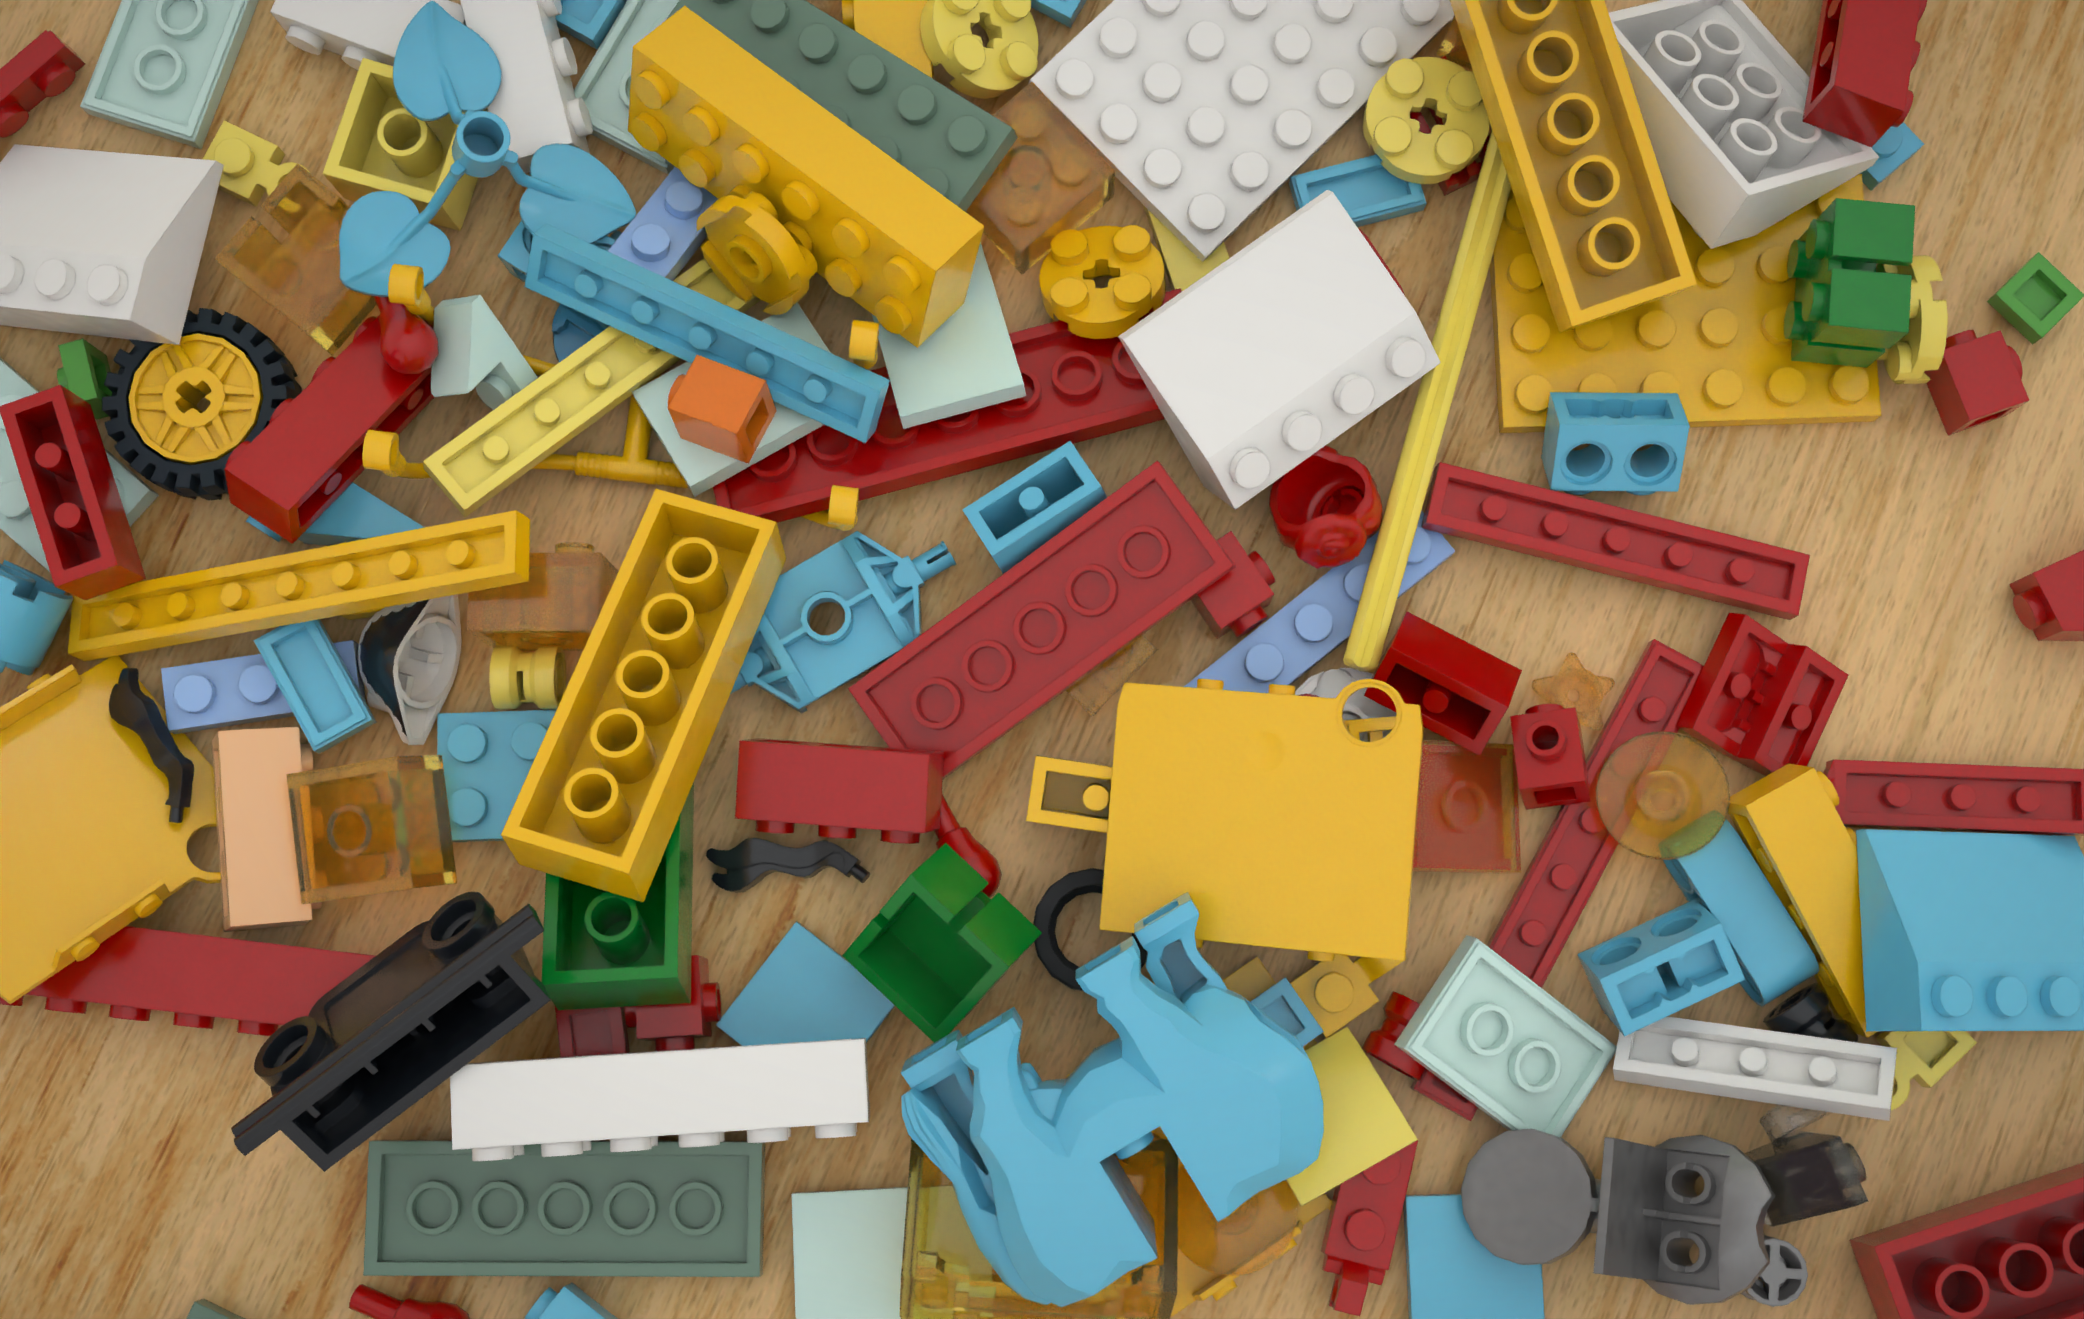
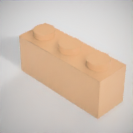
[212,727,322,932]

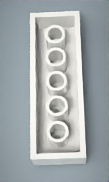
[450,1038,870,1161]

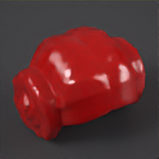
[1269,445,1383,569]

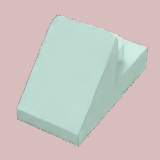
[431,295,538,410]

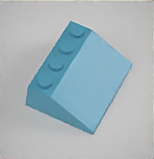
[1856,829,2084,1031]

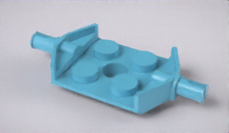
[730,531,956,713]

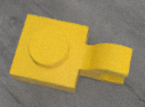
[1290,954,1407,1038]

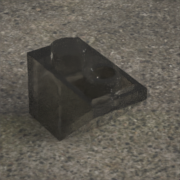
[1744,1131,1868,1227]

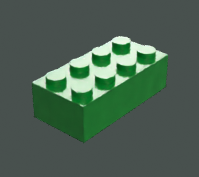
[541,782,694,1010]

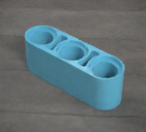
[1659,811,1819,1007]

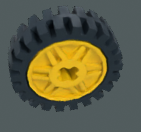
[102,308,302,500]

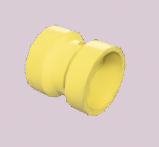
[489,646,567,710]

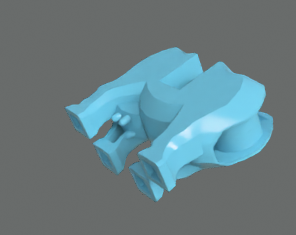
[901,892,1324,1307]

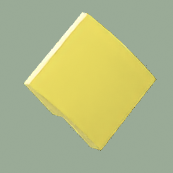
[1286,1027,1418,1207]

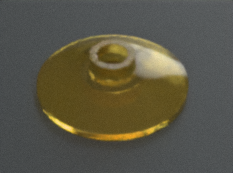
[1596,731,1730,860]
[1166,1165,1298,1276]

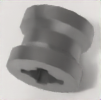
[1741,1235,1808,1307]

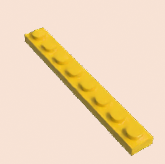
[68,510,530,661]

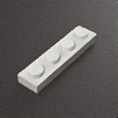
[1613,1016,1897,1121]

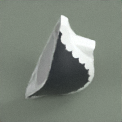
[358,594,462,745]

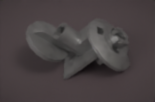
[1461,1129,1775,1305]

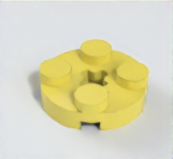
[920,0,1039,99]
[1363,57,1490,184]
[1876,255,1948,384]

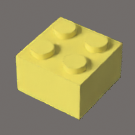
[322,58,488,231]

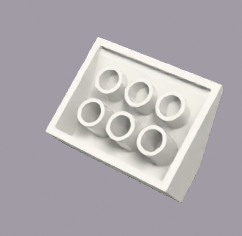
[1609,0,1879,249]
[0,144,224,345]
[1118,190,1441,510]

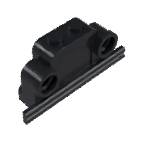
[231,892,551,1172]

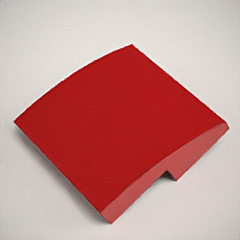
[1676,613,1849,776]

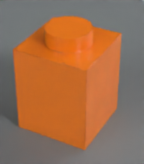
[668,355,777,464]

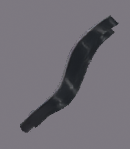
[109,668,194,823]
[706,838,870,893]

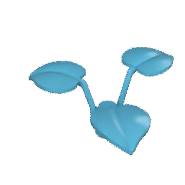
[339,1,636,297]

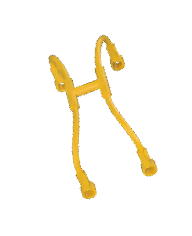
[362,264,879,531]

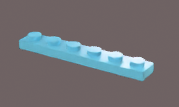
[524,223,890,443]

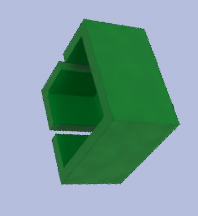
[1784,198,1915,368]
[842,843,1042,1043]

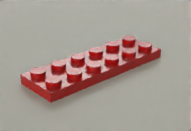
[848,460,1236,779]

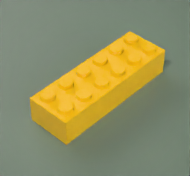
[1450,0,1697,333]
[628,6,984,348]
[501,489,786,902]

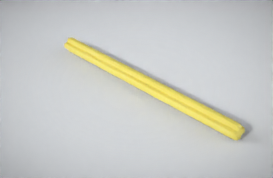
[1343,130,1511,672]

